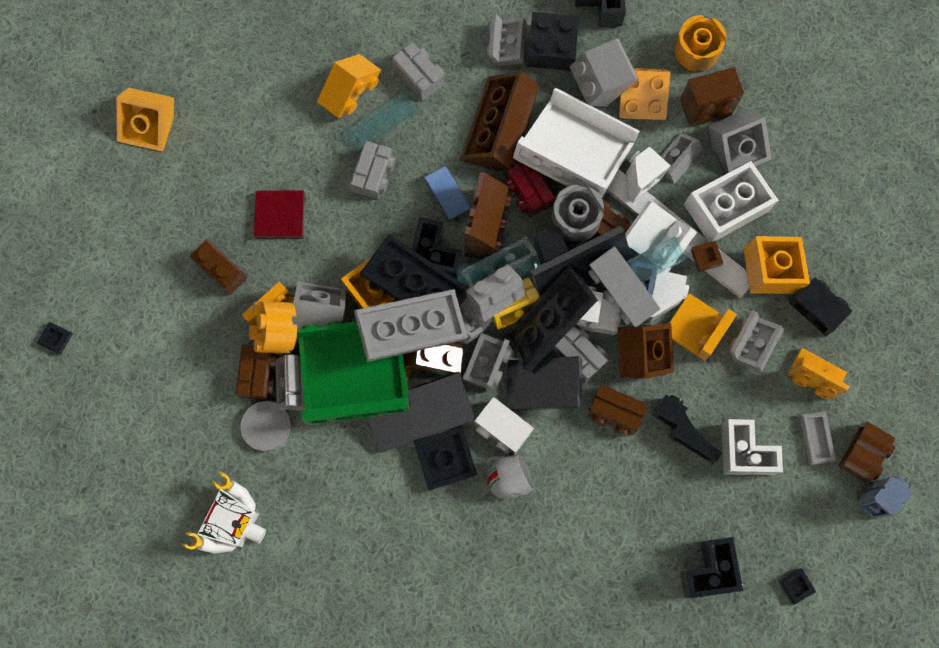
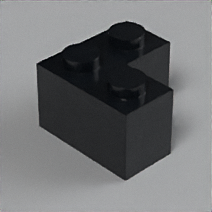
[574,0,626,27]
[412,217,463,280]
[533,227,586,266]
[680,537,743,598]

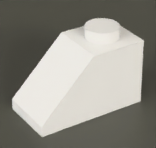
[626,147,670,203]
[644,270,689,323]

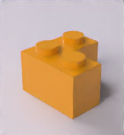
[317,54,381,118]

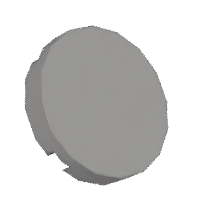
[240,401,292,452]

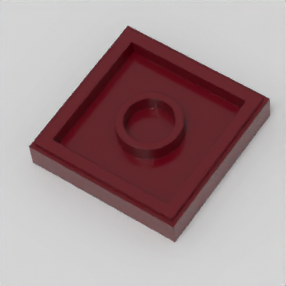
[254,190,305,239]

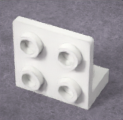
[625,200,697,272]

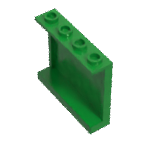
[297,319,410,426]

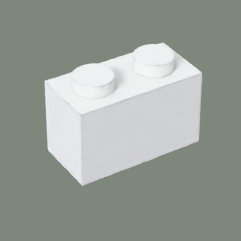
[474,397,534,455]

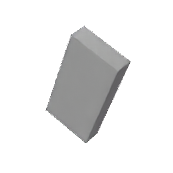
[799,411,836,465]

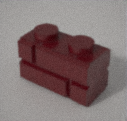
[505,163,556,218]

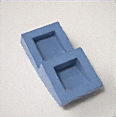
[424,166,470,220]

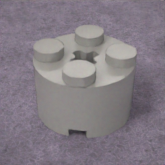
[551,185,604,243]

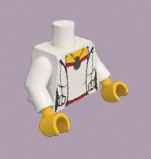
[182,471,266,554]

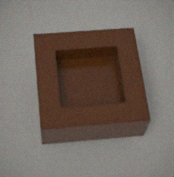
[690,241,723,272]

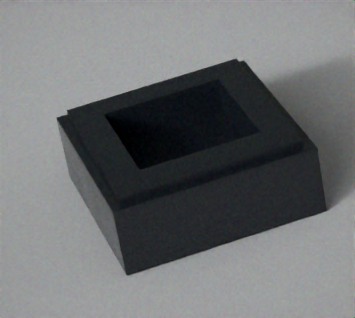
[37,322,73,355]
[778,568,816,605]

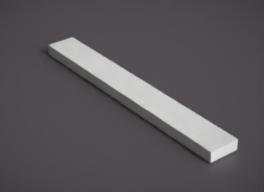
[606,170,749,298]

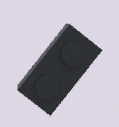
[789,277,853,337]

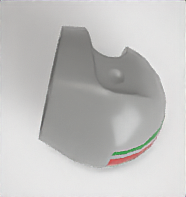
[487,456,535,499]

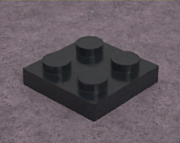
[413,426,478,491]

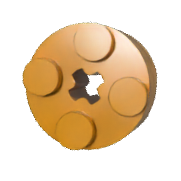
[674,15,726,72]
[249,301,297,353]

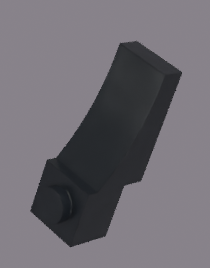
[652,395,722,464]

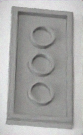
[354,289,468,362]

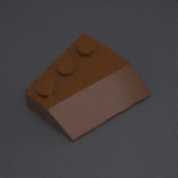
[464,172,512,262]

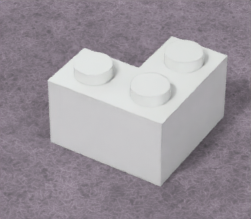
[574,286,621,336]
[721,419,783,475]

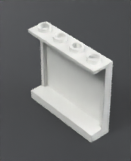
[513,88,640,198]

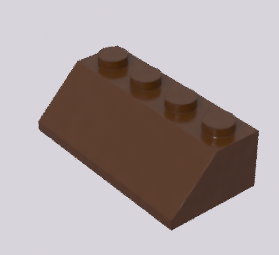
[460,71,540,171]

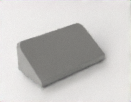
[660,132,703,184]

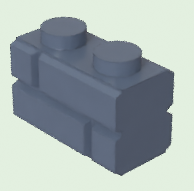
[857,476,913,519]

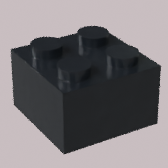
[527,12,579,71]

